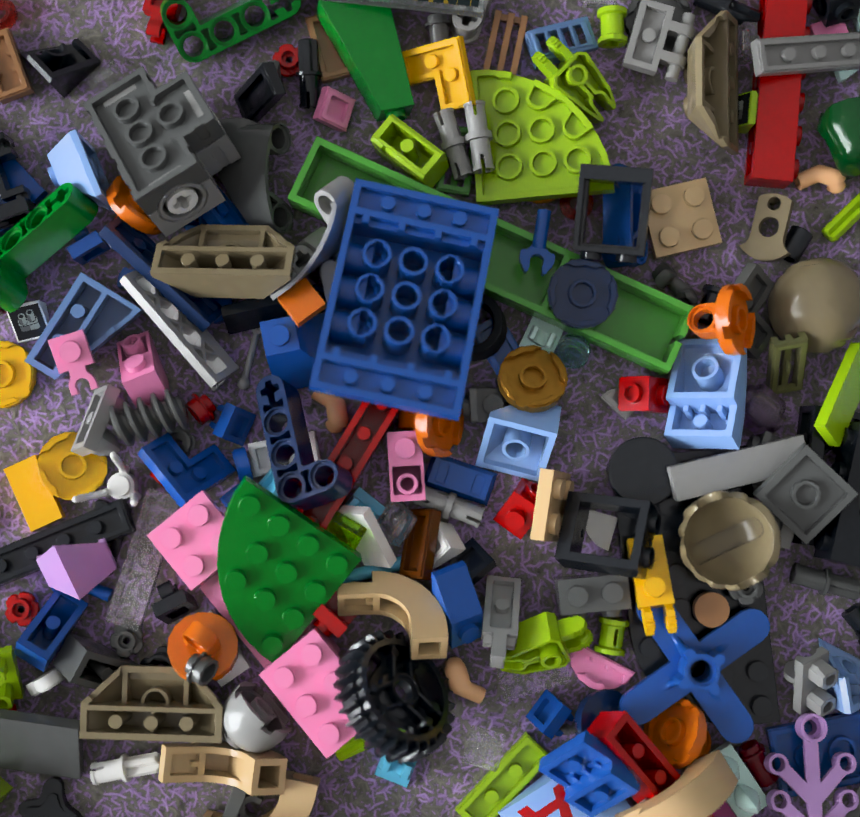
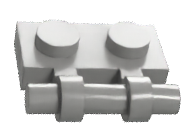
[621,0,696,83]

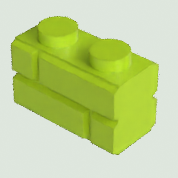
[370,114,449,188]

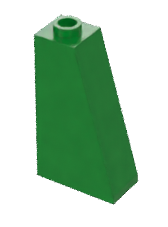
[316,0,415,122]

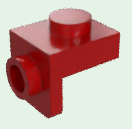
[618,376,669,414]
[493,477,538,540]
[313,591,357,639]

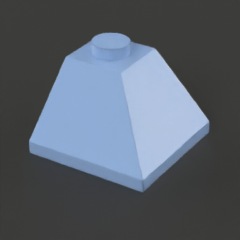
[47,129,113,211]
[475,405,562,482]

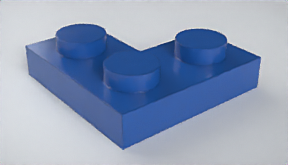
[137,432,236,508]

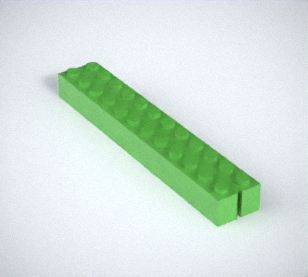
[287,136,694,376]

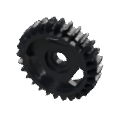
[333,630,455,764]

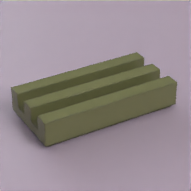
[765,331,809,396]

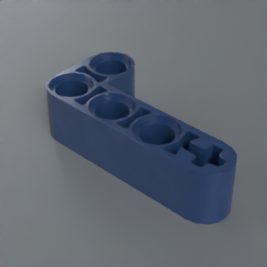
[256,375,353,510]

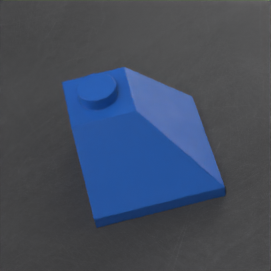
[259,313,325,389]

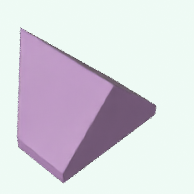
[36,538,117,600]

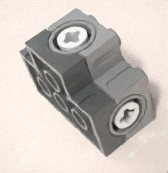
[83,66,241,237]

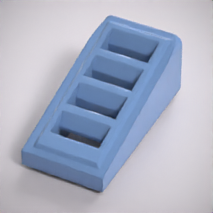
[524,16,598,70]

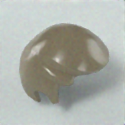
[767,257,860,353]
[678,490,781,591]

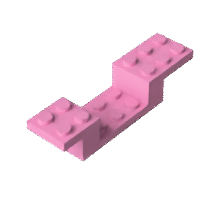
[146,490,357,759]

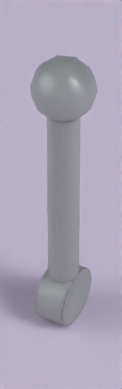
[237,328,261,390]

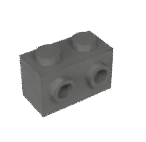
[554,573,632,619]

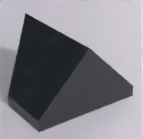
[20,38,101,98]

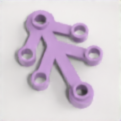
[764,713,859,817]

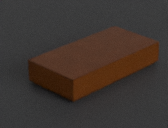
[399,509,441,581]

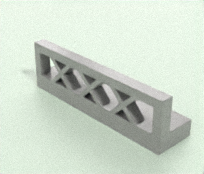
[119,270,240,391]

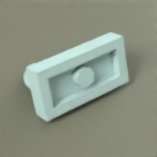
[710,741,767,817]

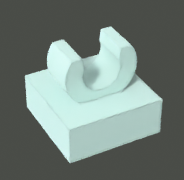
[519,316,564,353]

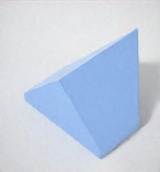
[818,638,860,714]

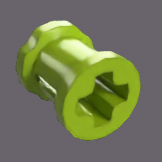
[597,5,628,48]
[594,616,630,656]

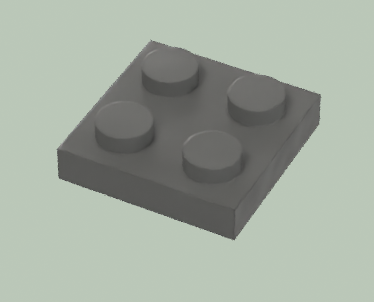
[753,443,858,545]

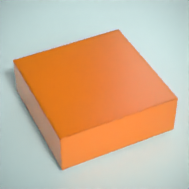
[277,278,327,327]

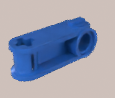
[602,163,648,268]

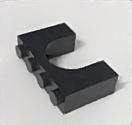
[813,422,860,569]

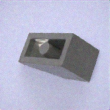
[53,633,140,689]

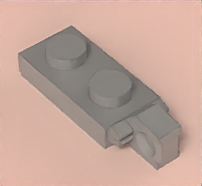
[481,575,521,669]

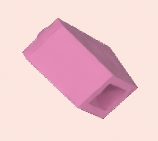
[117,330,170,406]
[387,430,426,502]

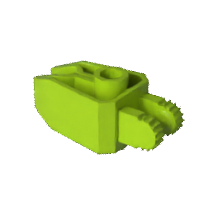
[531,36,616,124]
[500,611,594,675]

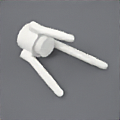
[72,452,141,506]

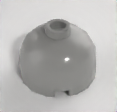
[223,681,292,753]

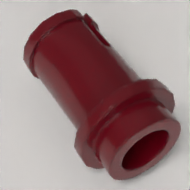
[738,739,778,788]

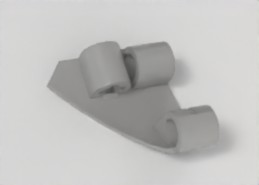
[270,176,354,300]

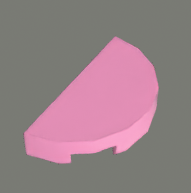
[569,647,636,691]

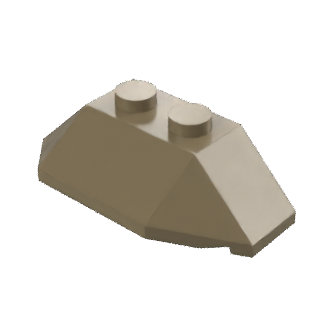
[683,10,739,155]
[150,224,296,299]
[79,664,224,743]

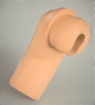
[793,164,846,194]
[311,391,349,434]
[444,656,486,704]

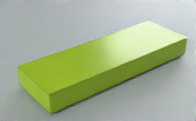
[814,342,860,447]
[455,732,549,817]

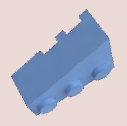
[24,272,145,380]

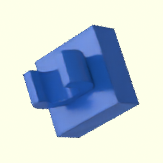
[67,227,111,266]
[209,402,256,446]
[526,689,574,739]

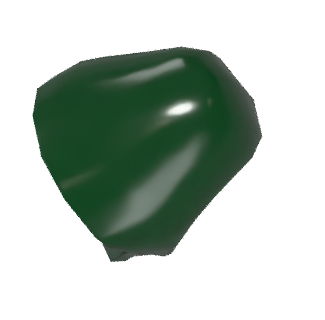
[816,97,860,180]

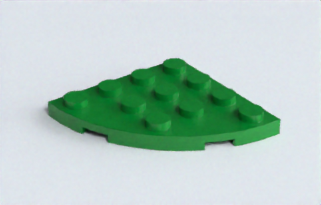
[217,475,362,662]

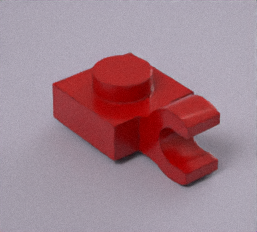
[142,0,182,45]

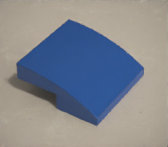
[538,730,640,817]

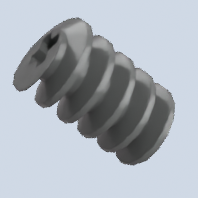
[109,387,189,446]

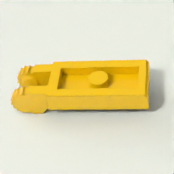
[626,534,677,636]

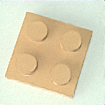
[647,177,722,260]
[530,468,574,542]

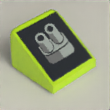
[738,91,758,134]

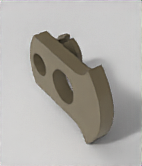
[739,193,794,262]

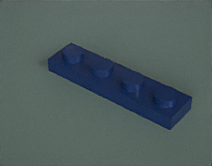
[98,216,222,332]

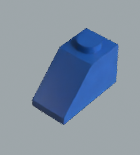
[432,560,483,649]
[14,590,88,673]

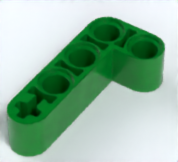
[160,0,301,63]
[0,182,98,313]

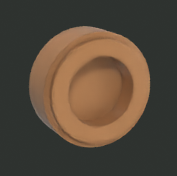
[692,591,730,628]

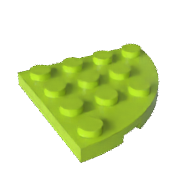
[470,69,615,205]

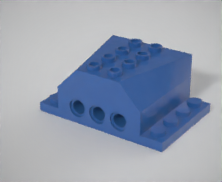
[309,178,499,421]

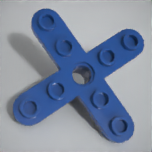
[619,603,770,743]

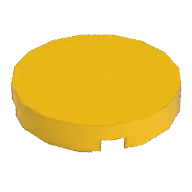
[0,341,37,409]
[37,432,108,500]

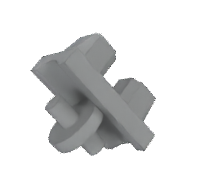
[783,646,839,717]

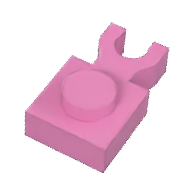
[47,329,100,396]

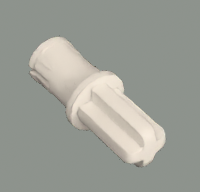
[90,752,161,785]

